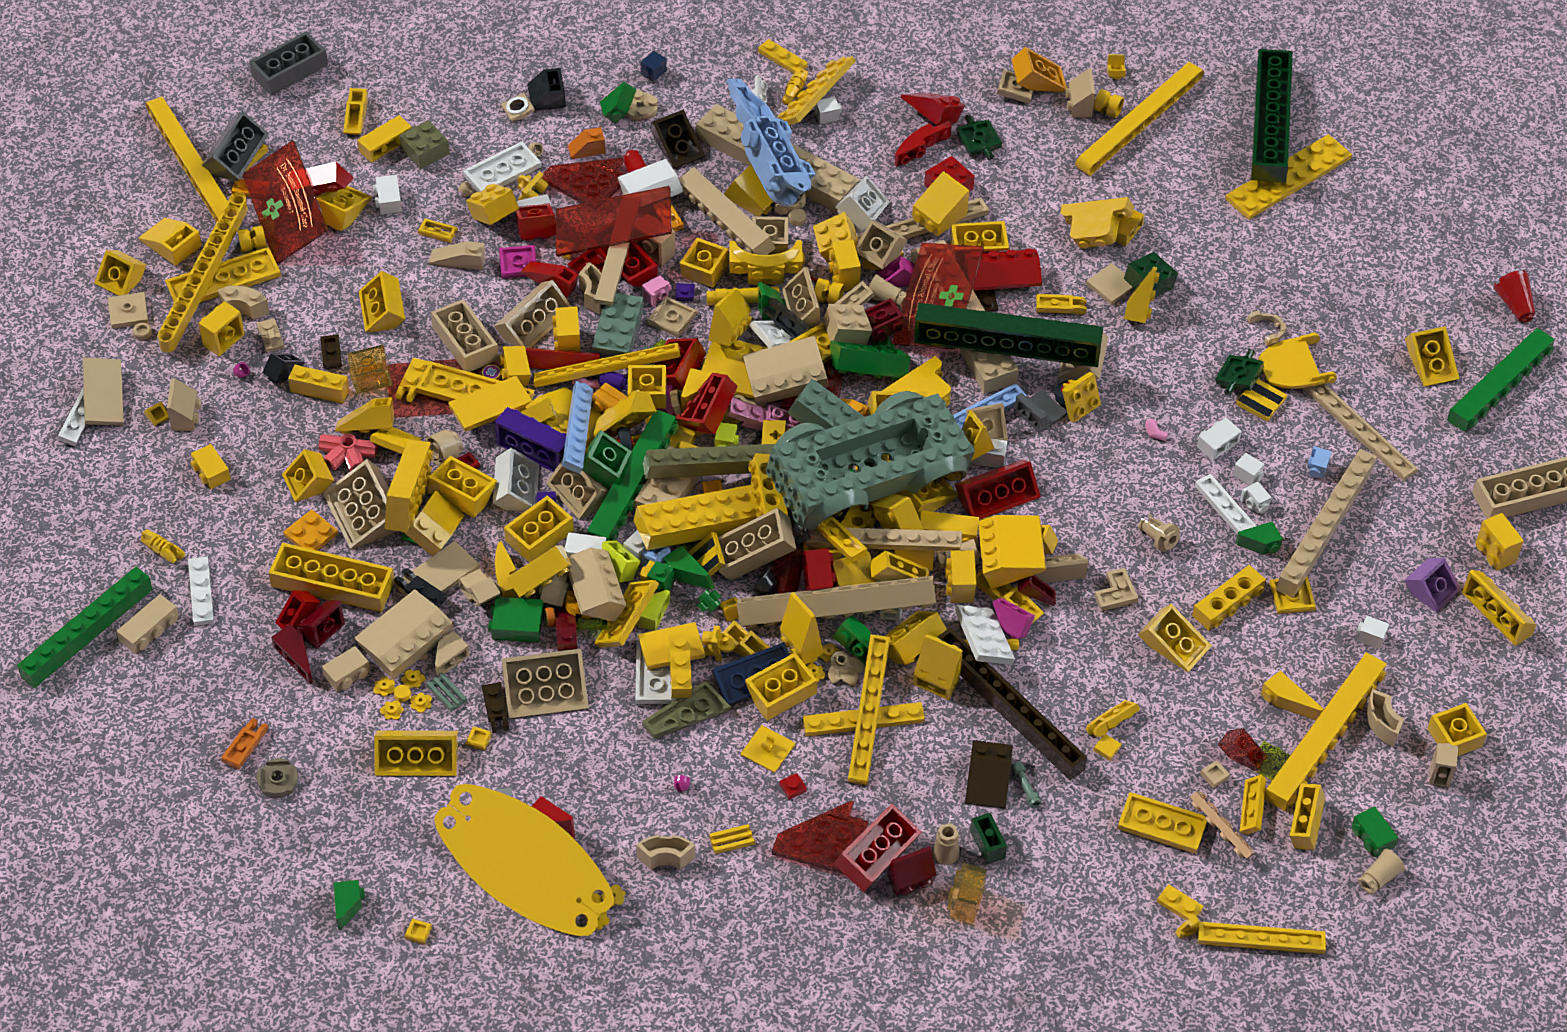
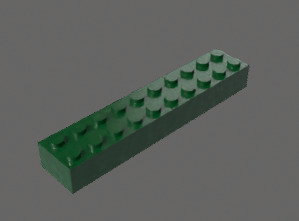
[1251,49,1293,183]
[914,303,1103,367]

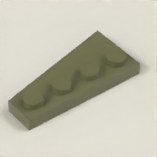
[642,680,731,739]

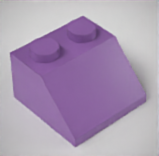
[1405,558,1461,612]

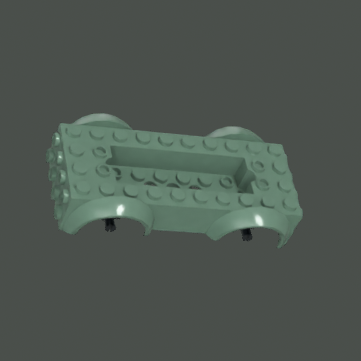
[766,391,975,530]

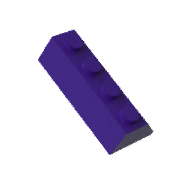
[495,407,566,472]

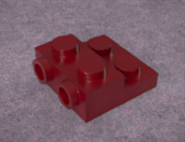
[865,298,907,342]

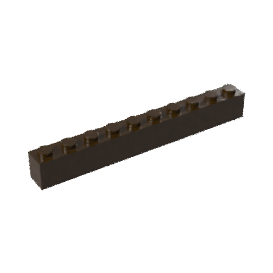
[937,627,1087,781]

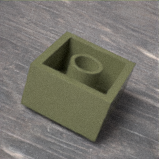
[399,120,450,170]

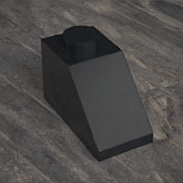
[262,353,305,383]

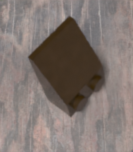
[650,109,705,169]
[965,740,1013,809]

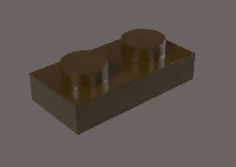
[320,334,342,369]

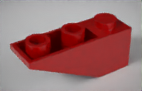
[521,261,579,299]

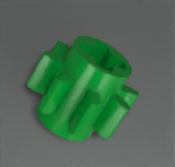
[697,589,721,613]

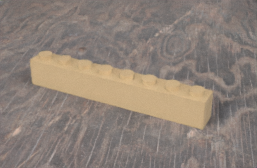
[679,167,775,255]

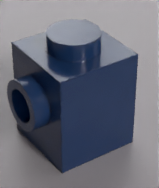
[640,51,667,82]

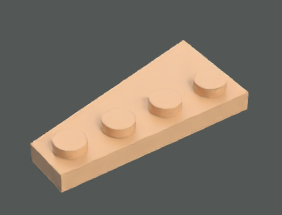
[1190,791,1255,859]

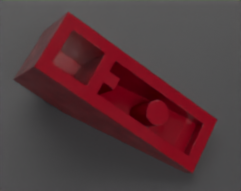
[555,606,578,652]
[271,624,313,684]

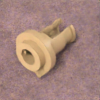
[1138,514,1180,552]

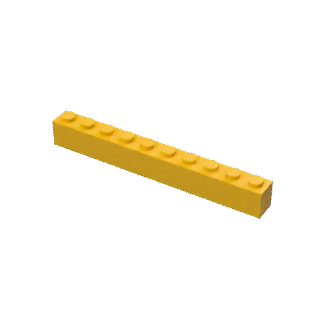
[1264,652,1387,811]

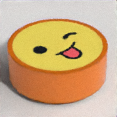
[544,607,556,627]

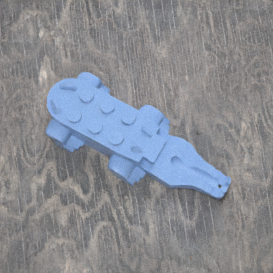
[725,79,816,207]

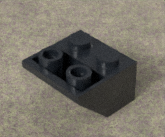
[527,68,566,110]

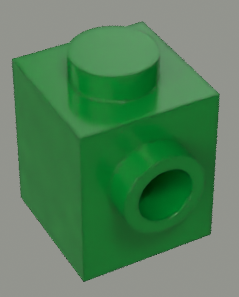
[647,561,675,592]

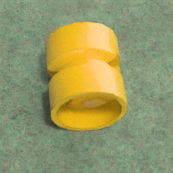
[1093,89,1125,118]
[237,226,267,253]
[814,278,844,305]

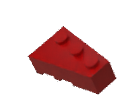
[676,372,738,435]

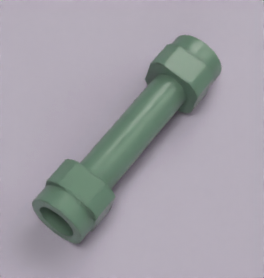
[1011,762,1041,808]

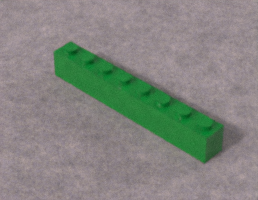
[1447,328,1555,432]
[587,409,679,541]
[17,567,153,689]

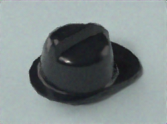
[747,561,778,596]

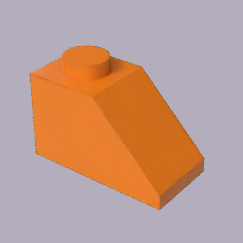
[568,127,605,159]

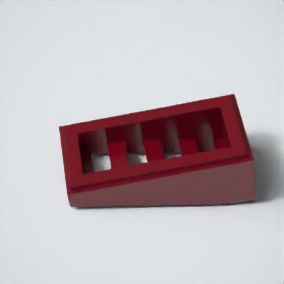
[1018,575,1056,606]

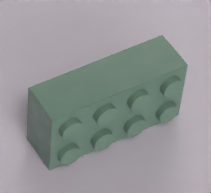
[592,293,644,359]
[788,379,864,429]

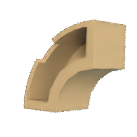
[579,262,604,314]
[218,286,269,320]
[458,569,501,606]
[539,572,573,607]
[1366,689,1404,747]
[636,835,695,870]

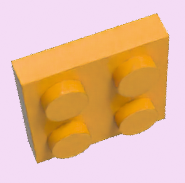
[283,509,339,551]

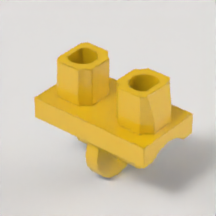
[517,171,549,201]
[702,626,736,662]

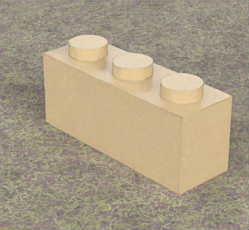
[116,594,179,654]

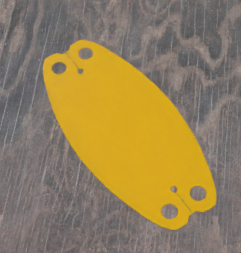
[434,784,614,936]

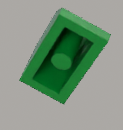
[600,81,636,123]
[758,282,786,321]
[1236,521,1283,555]
[333,879,365,929]

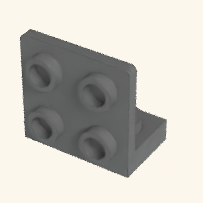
[1014,390,1066,433]

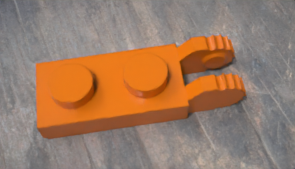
[221,718,269,770]

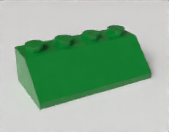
[830,340,911,380]

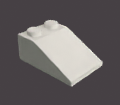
[835,175,890,234]

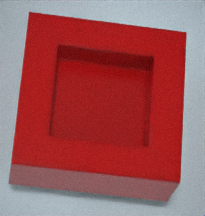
[779,773,807,800]

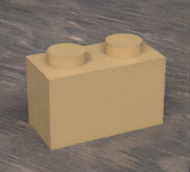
[322,646,370,692]
[1429,743,1458,788]

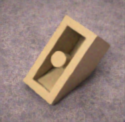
[435,631,470,677]

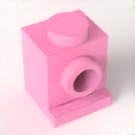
[642,275,672,307]

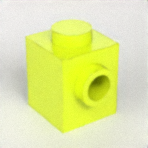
[714,422,739,447]

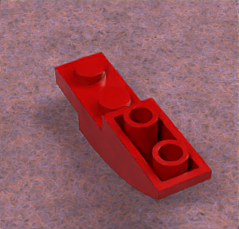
[894,121,952,167]

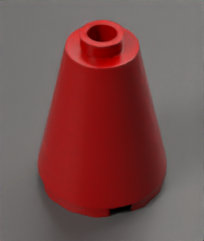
[1493,270,1536,323]

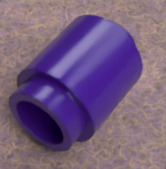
[599,372,628,392]

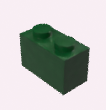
[970,812,1007,865]

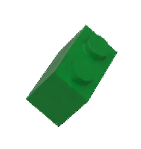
[1352,806,1398,857]

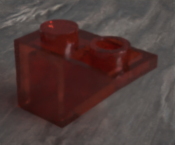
[1218,728,1267,771]

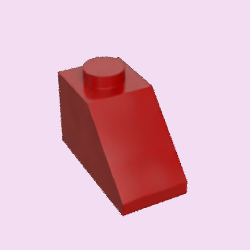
[275,590,320,629]

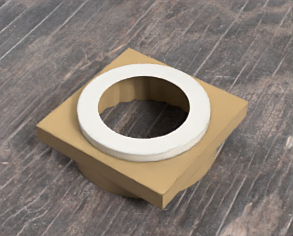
[501,93,535,122]

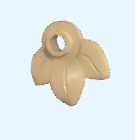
[828,651,865,687]

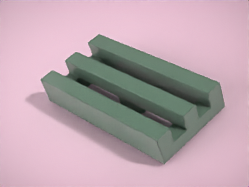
[426,672,467,712]

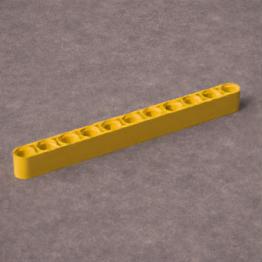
[1075,62,1204,176]
[145,96,228,223]
[157,192,248,353]

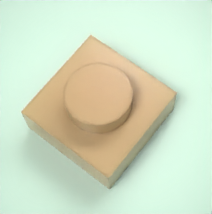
[1200,760,1230,789]

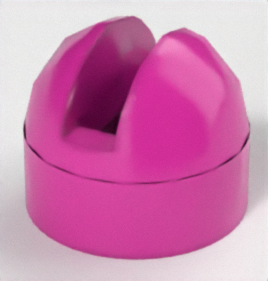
[233,362,250,378]
[674,775,690,792]

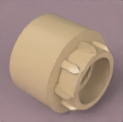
[425,429,463,466]

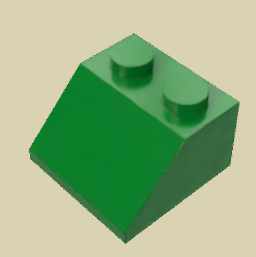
[582,430,632,488]

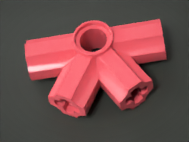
[319,434,378,472]

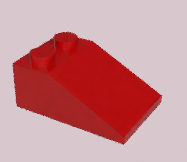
[900,92,965,125]

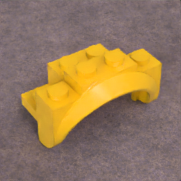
[729,240,803,285]

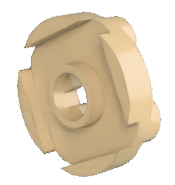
[626,90,658,121]

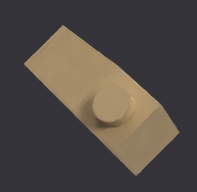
[429,241,486,270]

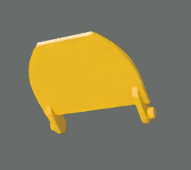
[1258,332,1337,389]

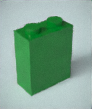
[488,597,544,643]

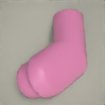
[572,377,599,389]
[1145,419,1168,442]

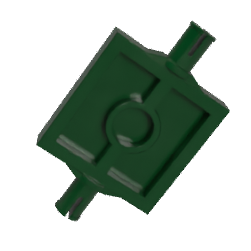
[956,114,1002,160]
[1215,348,1264,396]

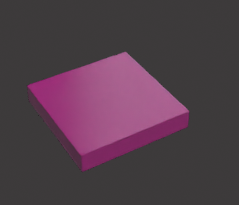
[499,245,536,278]

